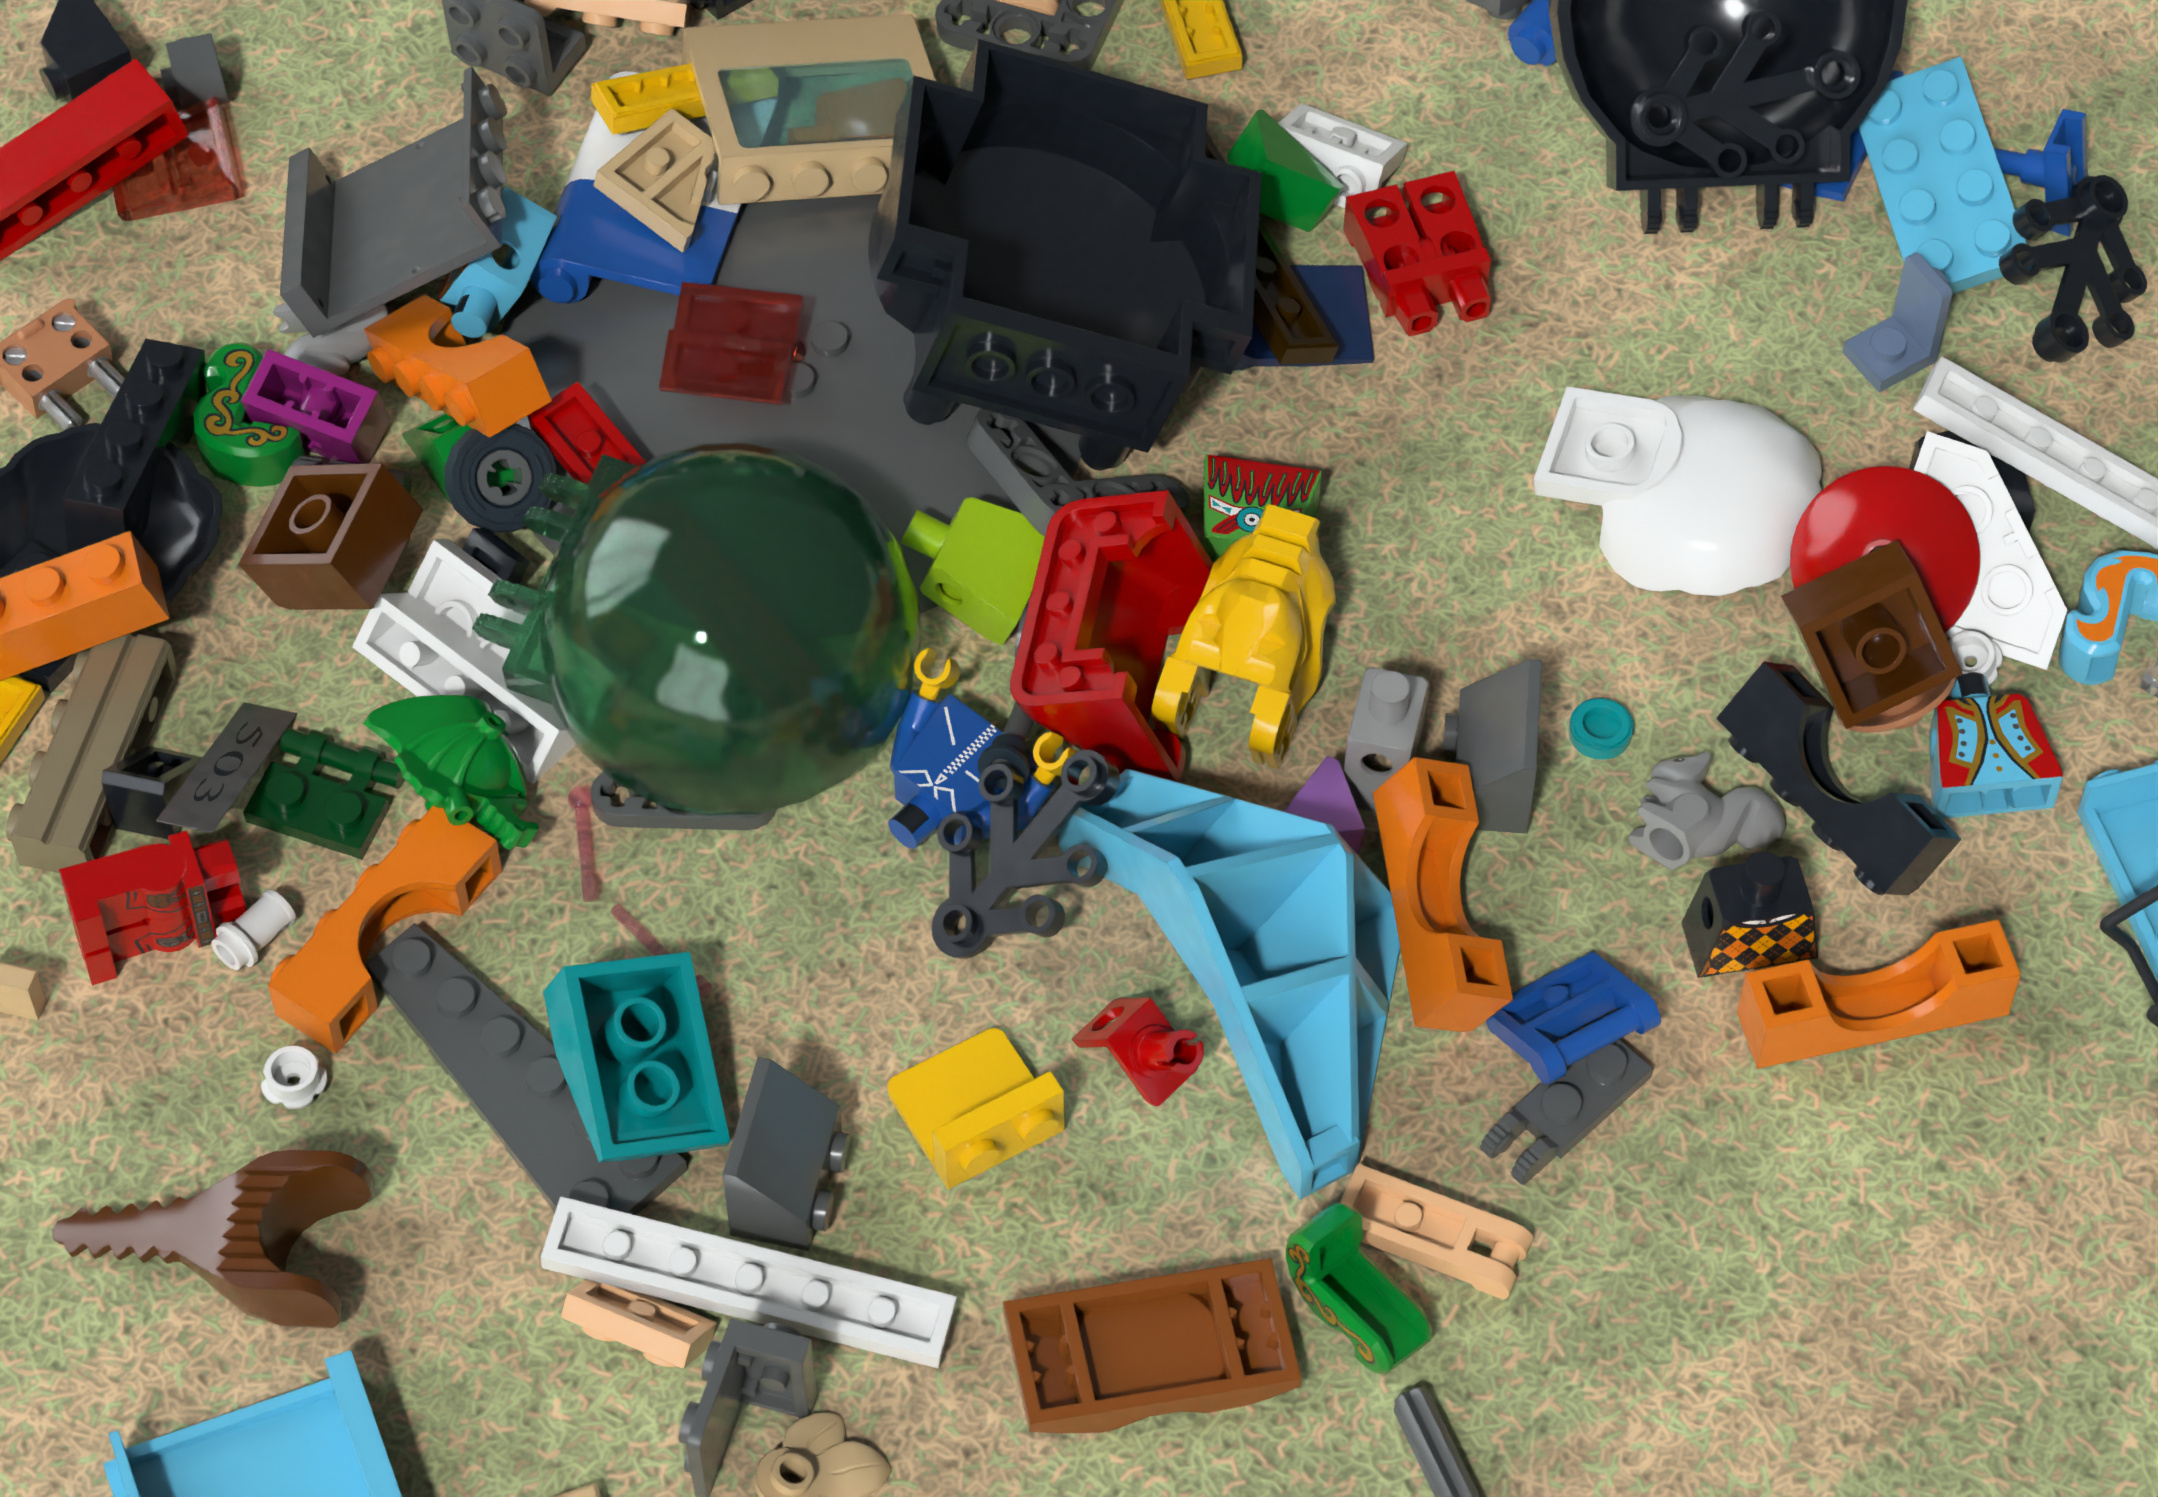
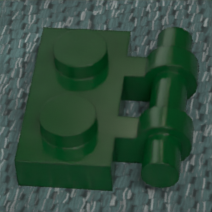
[243,728,405,860]

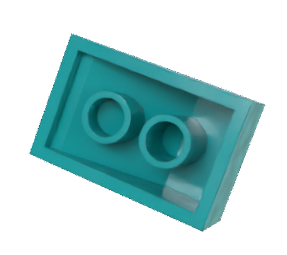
[543,952,730,1163]

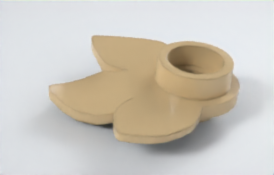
[754,1412,891,1497]

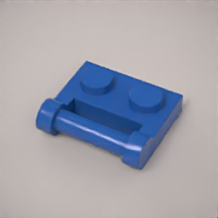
[1486,951,1661,1085]

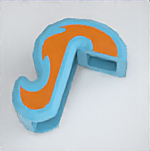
[2058,550,2158,685]

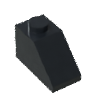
[39,0,132,103]

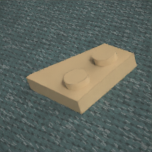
[593,108,716,253]

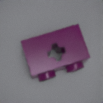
[241,349,391,464]

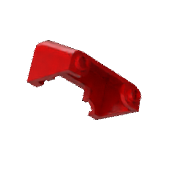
[1010,490,1213,783]

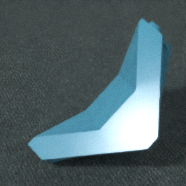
[1058,769,1400,1200]

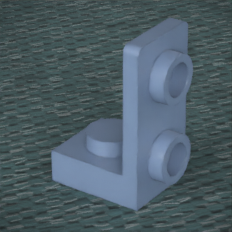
[1842,252,1952,393]

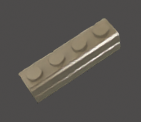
[6,634,178,873]

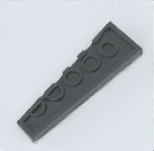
[366,923,687,1215]

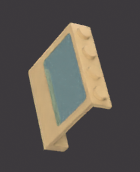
[682,14,936,205]

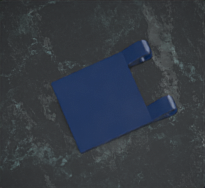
[1213,265,1374,371]

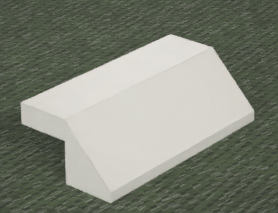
[352,539,629,784]

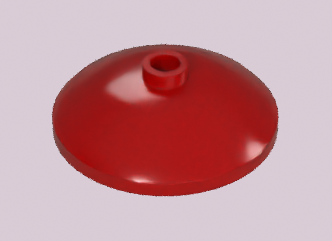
[1790,466,1981,633]

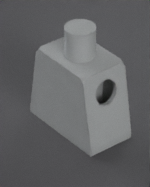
[1344,667,1429,812]

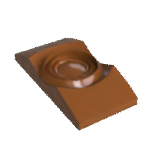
[1003,1258,1302,1434]

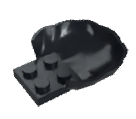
[0,423,222,693]

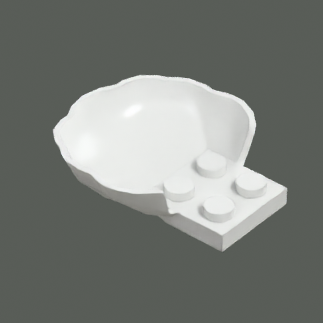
[1533,386,1822,596]

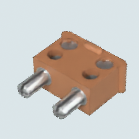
[0,298,124,430]

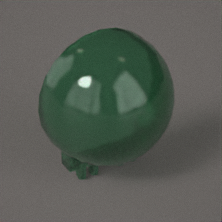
[472,442,921,815]

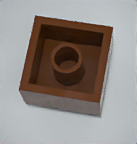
[238,463,424,610]
[1781,540,1963,729]

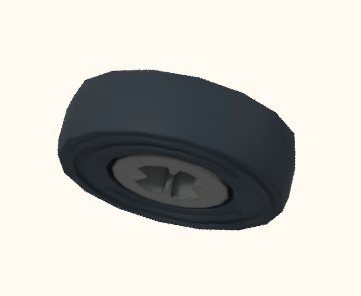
[444,423,557,532]

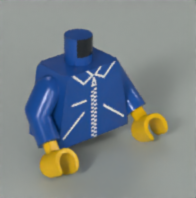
[888,648,1077,849]

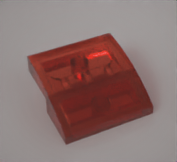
[112,96,245,221]
[659,282,805,405]

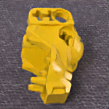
[1151,504,1336,769]

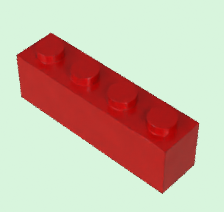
[0,58,189,261]

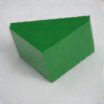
[1227,109,1345,233]

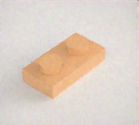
[561,1279,717,1369]

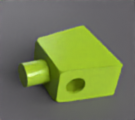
[900,497,1045,645]

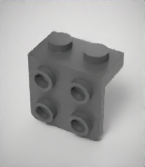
[441,0,586,96]
[679,1318,818,1497]

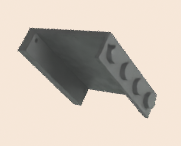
[280,67,507,338]

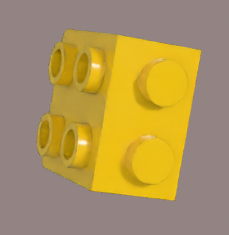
[887,1028,1064,1190]

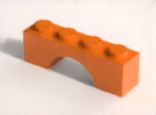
[364,294,552,438]
[1373,757,1513,1032]
[268,805,502,1054]
[1737,919,2021,1069]

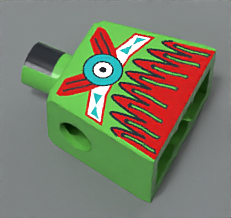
[1203,454,1322,564]

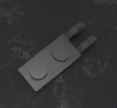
[1480,1040,1653,1185]

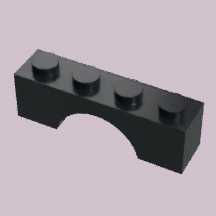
[62,338,207,553]
[1716,661,1962,895]

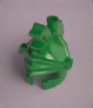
[363,695,540,850]

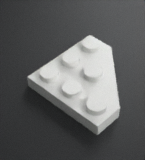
[1914,431,2068,670]

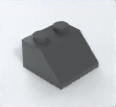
[1443,659,1542,834]
[722,1057,851,1251]

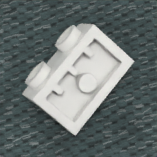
[1278,103,1407,216]

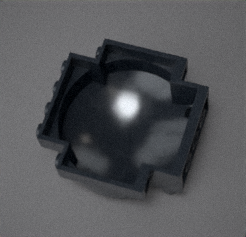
[868,39,1262,471]

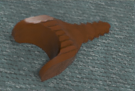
[52,1150,375,1328]

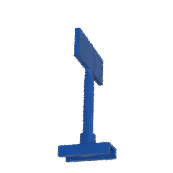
[1778,70,2088,237]

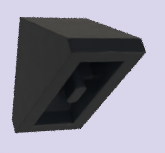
[101,746,203,840]

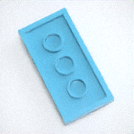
[1858,57,2027,294]

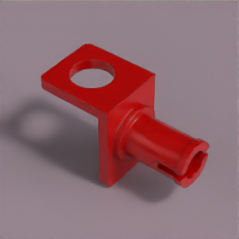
[1072,997,1204,1106]

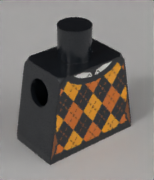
[1681,851,1818,978]

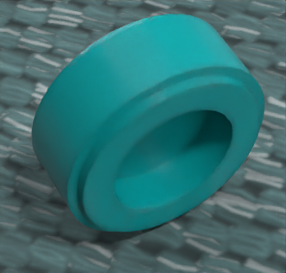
[1569,698,1633,760]

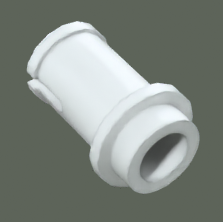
[211,890,296,970]

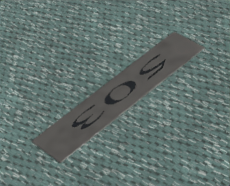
[156,702,297,833]

